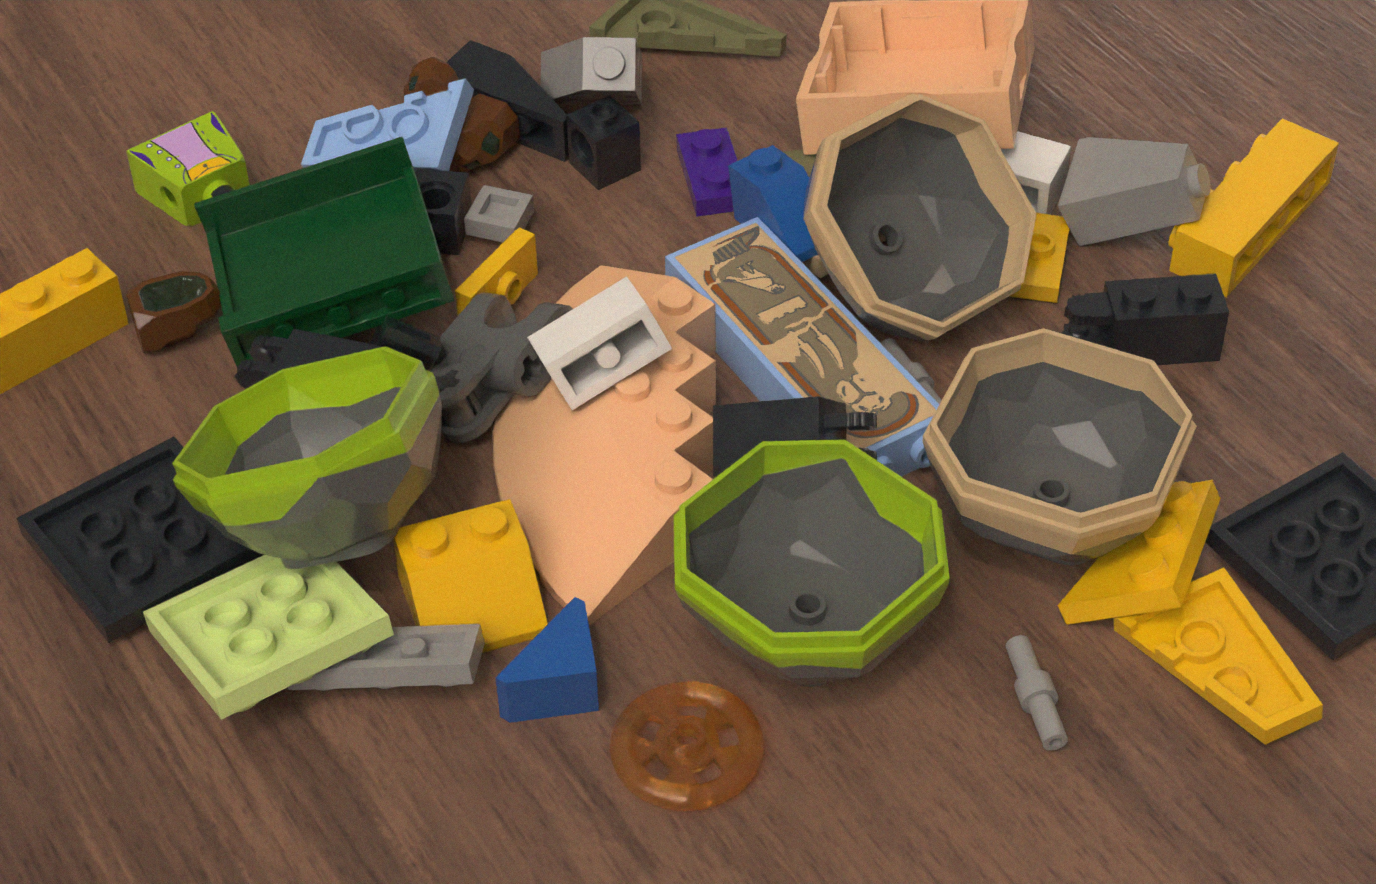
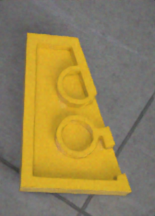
[1057,479,1221,625]
[1113,567,1323,745]

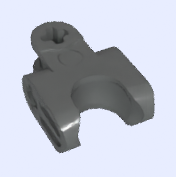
[430,292,573,443]

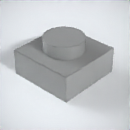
[464,185,534,242]

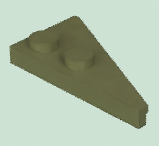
[589,0,787,57]

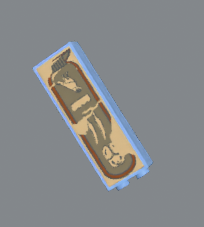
[665,217,940,477]

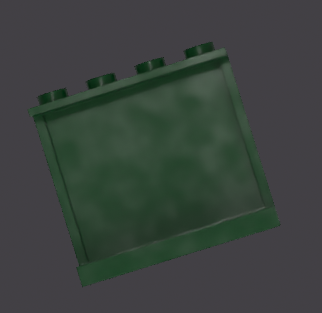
[194,136,455,368]

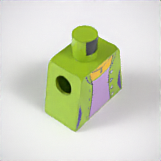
[126,111,250,226]

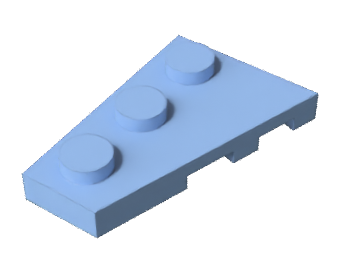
[301,78,474,171]

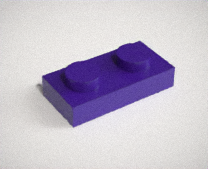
[676,127,737,217]

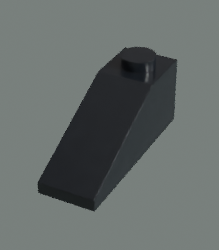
[446,40,569,162]

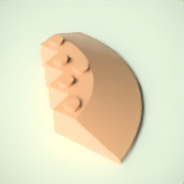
[492,265,716,626]

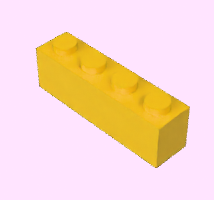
[1168,118,1339,298]
[0,248,129,394]

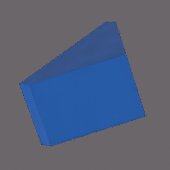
[496,597,599,723]

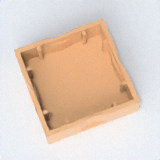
[796,0,1035,155]

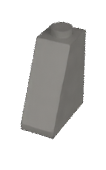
[541,37,642,105]
[1058,137,1211,246]

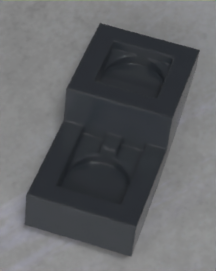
[370,315,442,370]

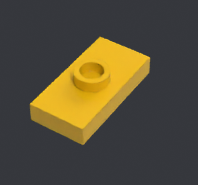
[1009,213,1070,303]
[455,227,538,316]

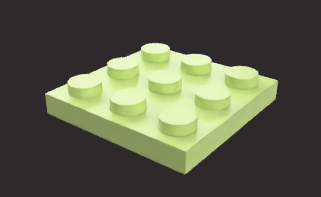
[143,555,394,720]

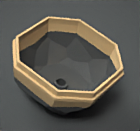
[803,93,1036,342]
[922,328,1197,566]

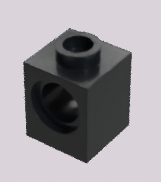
[566,95,641,190]
[415,168,472,255]

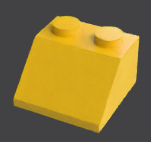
[393,499,548,653]

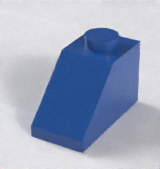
[728,145,818,262]

